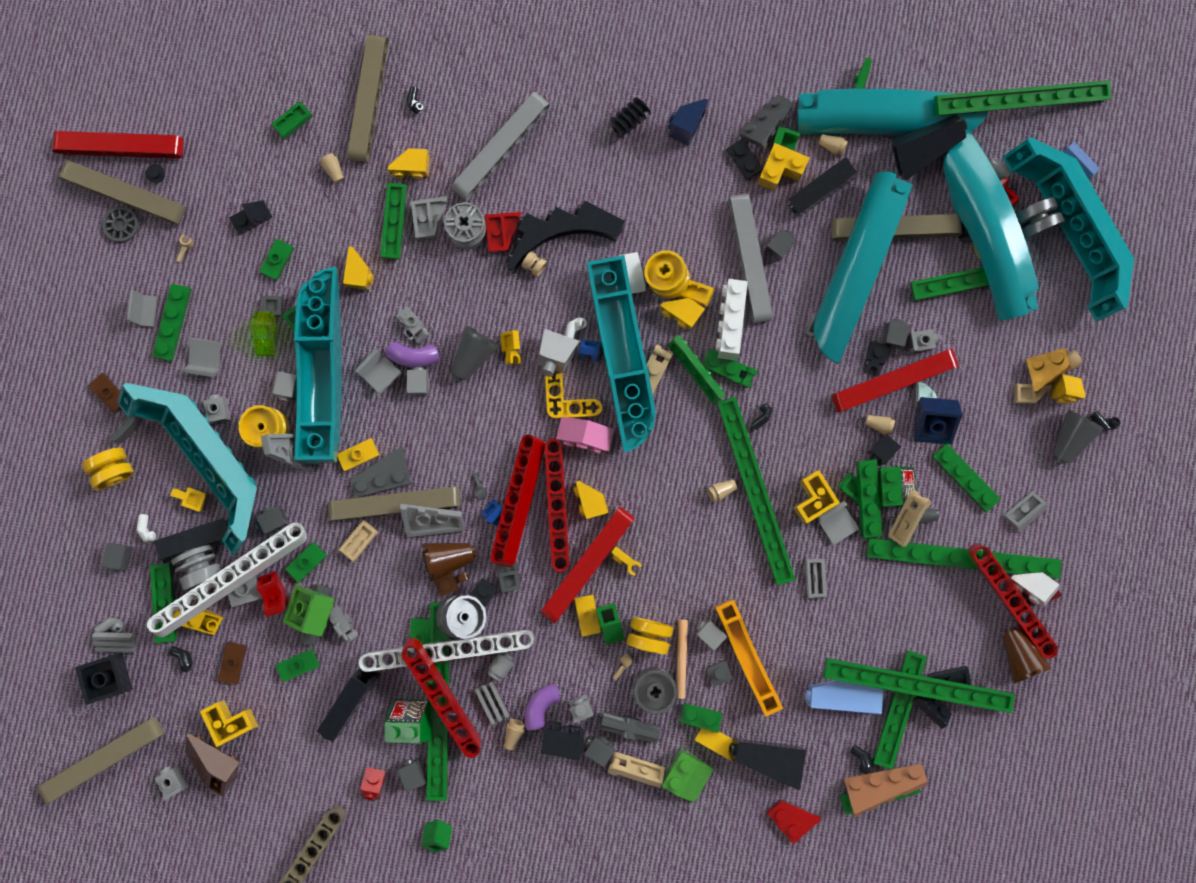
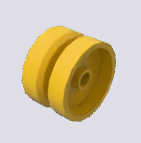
[644,250,690,299]
[239,405,289,449]
[81,447,135,491]
[626,617,674,654]

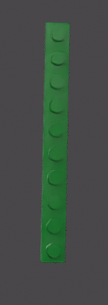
[934,80,1111,116]
[717,396,796,586]
[866,538,1061,579]
[427,602,450,801]
[822,658,1015,713]

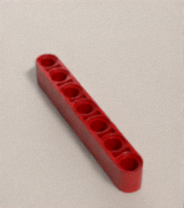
[52,131,184,159]
[830,348,960,413]
[490,434,545,567]
[545,439,570,572]
[539,506,635,624]
[968,543,1058,659]
[402,638,481,758]

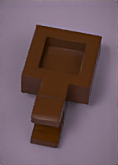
[434,572,470,597]

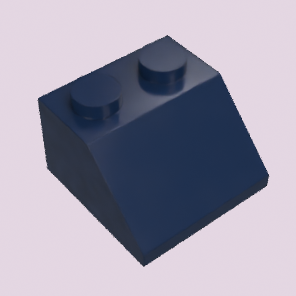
[668,99,709,146]
[914,397,962,444]

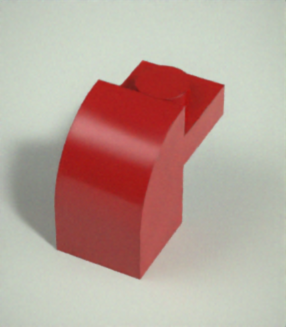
[257,571,289,617]

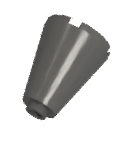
[451,326,499,381]
[1052,410,1104,465]

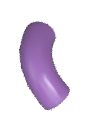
[386,342,440,367]
[525,683,560,731]

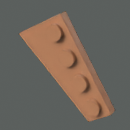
[844,764,928,818]

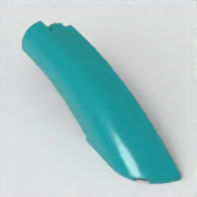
[798,89,989,137]
[813,171,913,364]
[586,255,656,452]
[294,267,342,465]

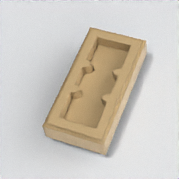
[339,520,379,562]

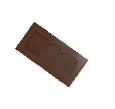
[88,373,121,414]
[218,641,248,684]

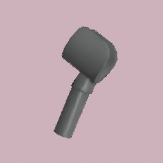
[472,473,487,500]

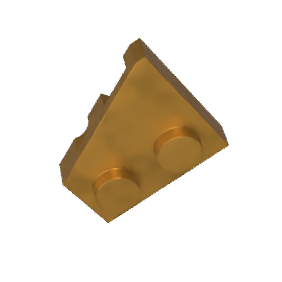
[1026,348,1071,394]

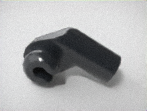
[406,86,424,114]
[751,403,773,430]
[1090,411,1121,430]
[169,646,193,672]
[850,745,873,774]

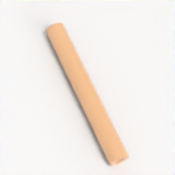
[676,619,688,699]

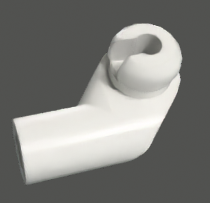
[136,514,156,543]

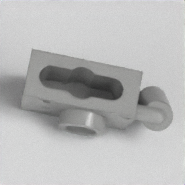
[396,306,429,344]
[328,606,358,643]

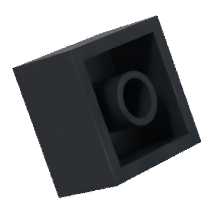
[75,653,133,705]
[540,721,584,760]

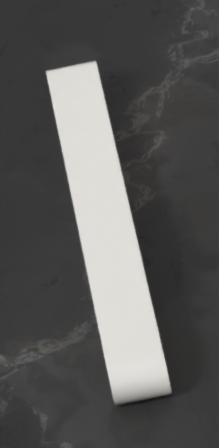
[147,523,307,637]
[359,630,534,672]

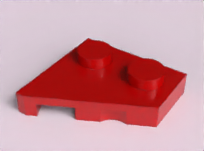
[485,212,521,253]
[767,799,822,844]

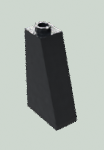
[891,114,967,180]
[788,157,858,216]
[153,518,228,563]
[317,664,381,743]
[729,738,806,790]

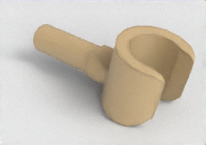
[176,235,194,262]
[613,653,633,680]

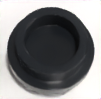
[145,164,165,183]

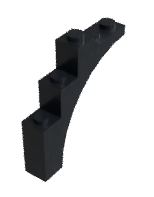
[506,201,625,273]

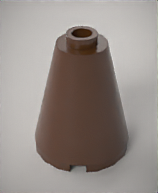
[421,543,476,582]
[1002,626,1051,683]

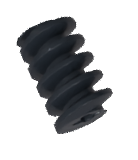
[610,97,651,139]

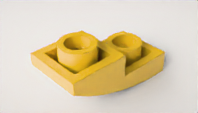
[695,728,732,761]

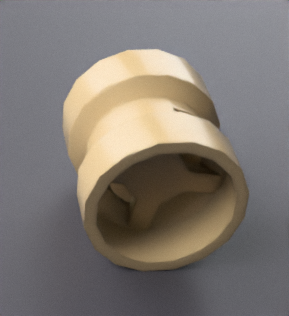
[521,251,547,277]

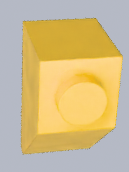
[343,246,374,290]

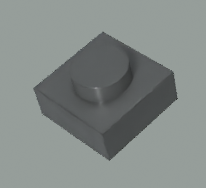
[262,296,283,316]
[707,660,733,686]

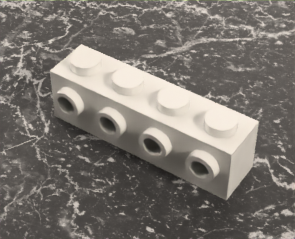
[715,279,748,361]

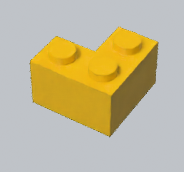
[757,143,810,191]
[793,470,840,524]
[200,701,259,747]

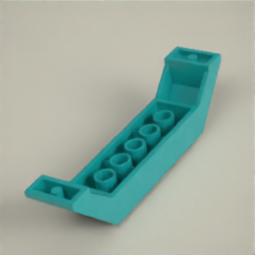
[1002,137,1134,322]
[117,383,257,556]

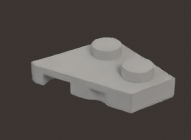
[411,196,448,240]

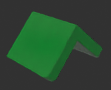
[771,126,800,151]
[421,819,452,853]

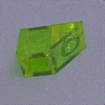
[249,312,277,356]

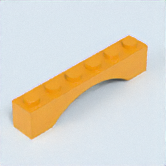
[714,598,783,717]

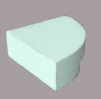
[915,382,937,402]

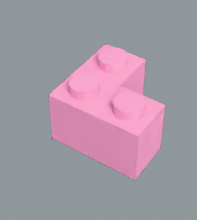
[556,417,614,453]

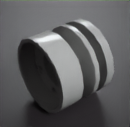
[444,202,487,250]
[171,545,221,592]

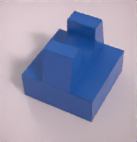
[579,339,601,362]
[481,499,503,526]

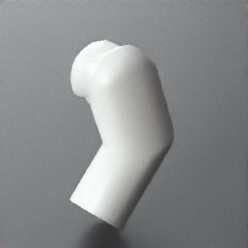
[565,317,587,339]

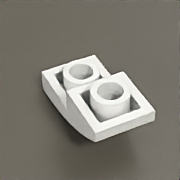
[618,252,646,294]

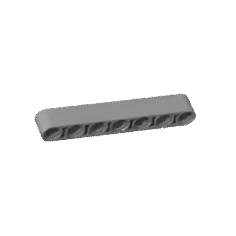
[451,92,550,201]
[729,193,773,323]

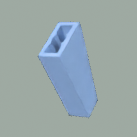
[805,680,883,714]

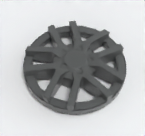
[102,207,139,243]

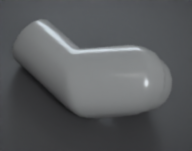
[94,617,125,633]

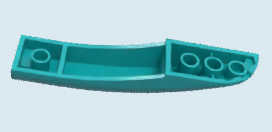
[944,130,1039,321]

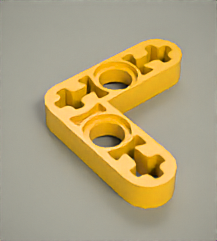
[545,372,602,419]

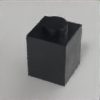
[867,434,901,465]
[470,578,498,608]

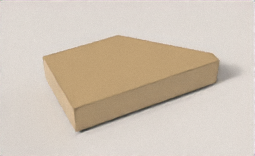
[1014,384,1052,404]

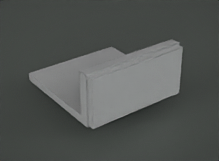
[127,289,158,327]
[184,338,221,377]
[355,349,402,394]
[817,501,859,545]
[225,567,262,607]

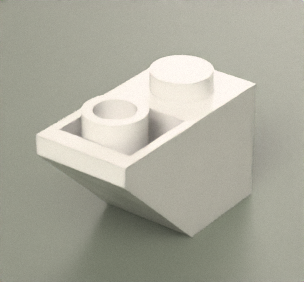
[1011,572,1059,607]

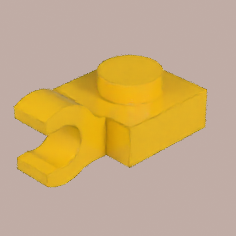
[500,330,521,365]
[170,487,208,512]
[611,546,642,576]

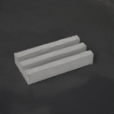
[804,558,827,598]
[92,632,136,653]
[475,680,510,725]

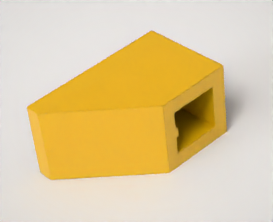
[388,148,430,179]
[660,298,705,331]
[1051,374,1085,405]
[573,481,609,519]
[173,603,223,635]

